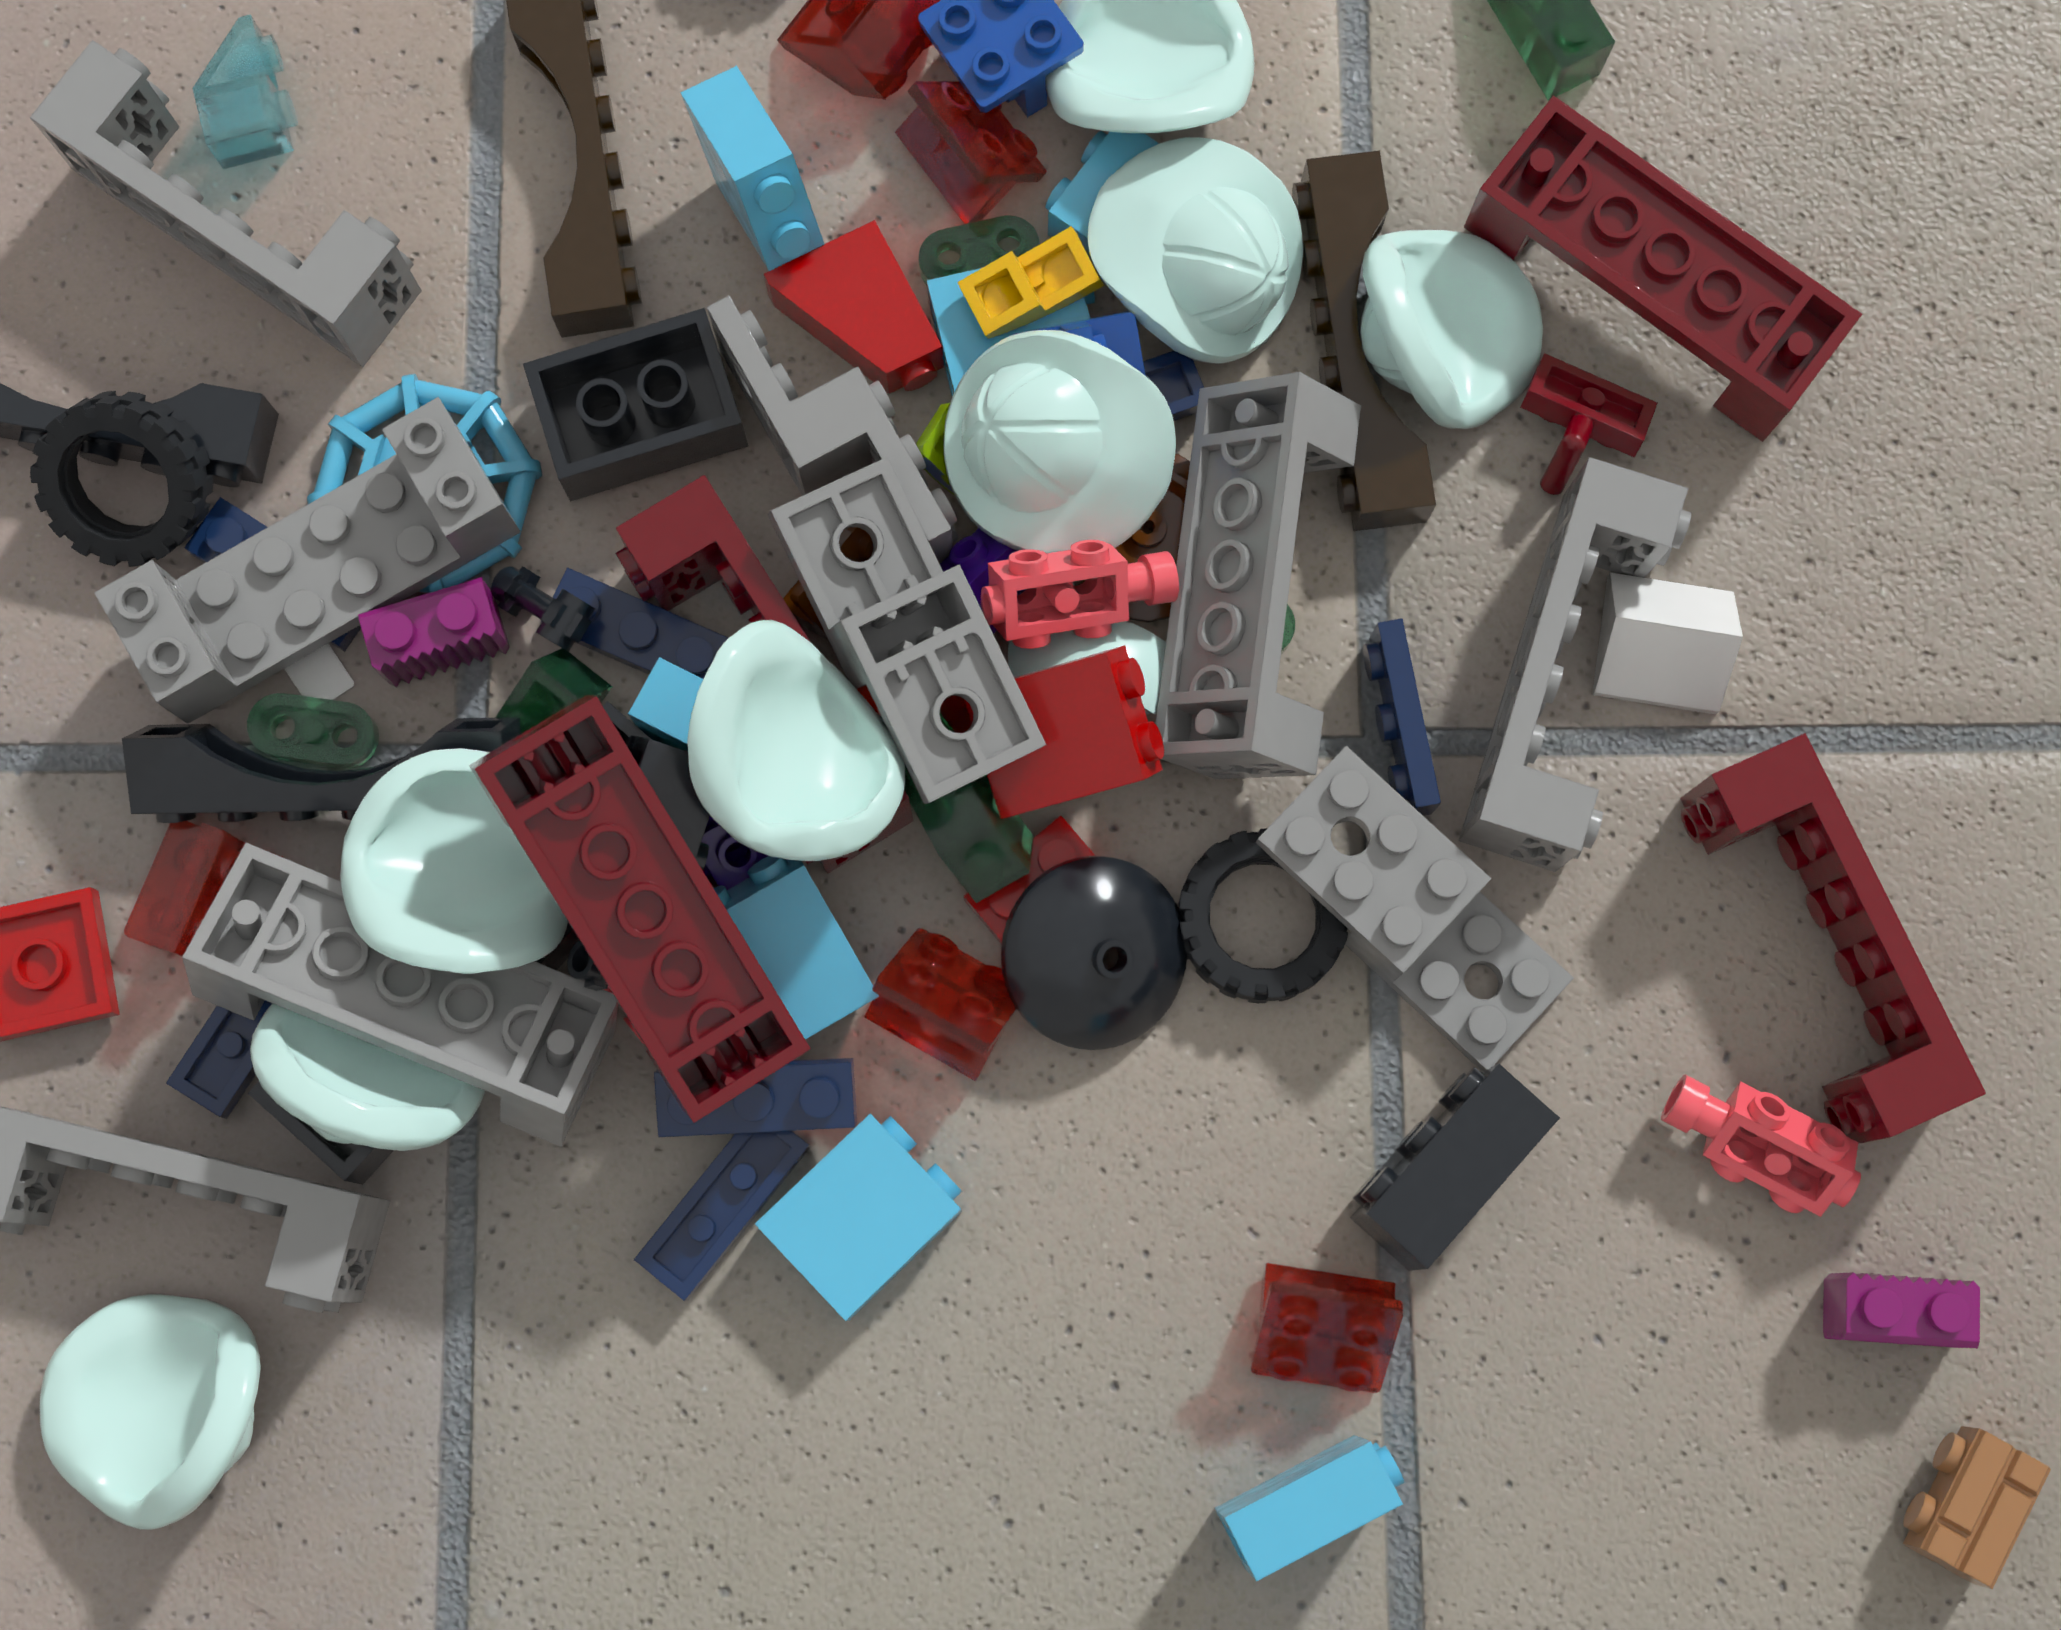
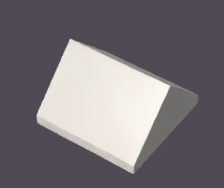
[1592,572,1743,715]

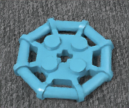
[307,374,542,593]

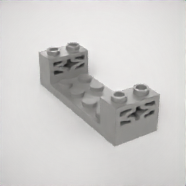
[30,40,422,367]
[1155,372,1361,779]
[94,397,520,724]
[1459,457,1691,872]
[182,843,619,1147]
[0,1106,390,1313]

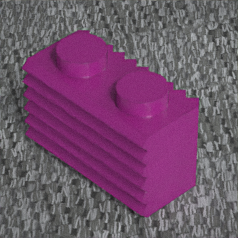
[358,577,510,688]
[1823,1272,1980,1349]

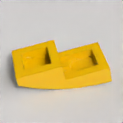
[957,226,1105,339]

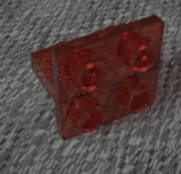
[895,81,1047,225]
[124,821,289,957]
[864,928,1017,1082]
[1251,1263,1404,1393]

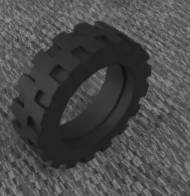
[30,391,213,567]
[1178,828,1348,1004]

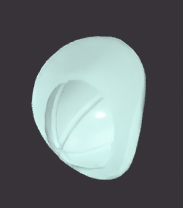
[1045,0,1255,134]
[1088,137,1303,364]
[1361,230,1543,429]
[943,330,1176,553]
[687,620,905,861]
[340,748,568,974]
[250,1003,485,1151]
[40,1294,261,1530]

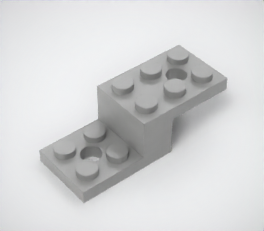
[707,295,958,564]
[768,457,1046,804]
[1256,746,1574,1072]

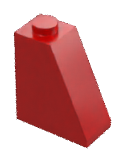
[763,220,944,394]

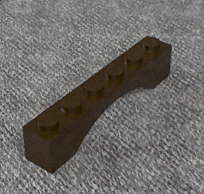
[506,0,642,338]
[1292,150,1436,531]

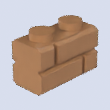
[1903,1426,2051,1589]

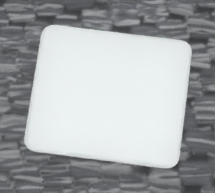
[284,644,354,711]

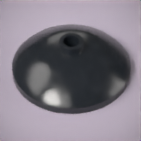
[1001,856,1187,1050]

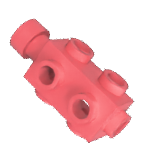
[981,540,1179,649]
[1661,1074,1861,1217]

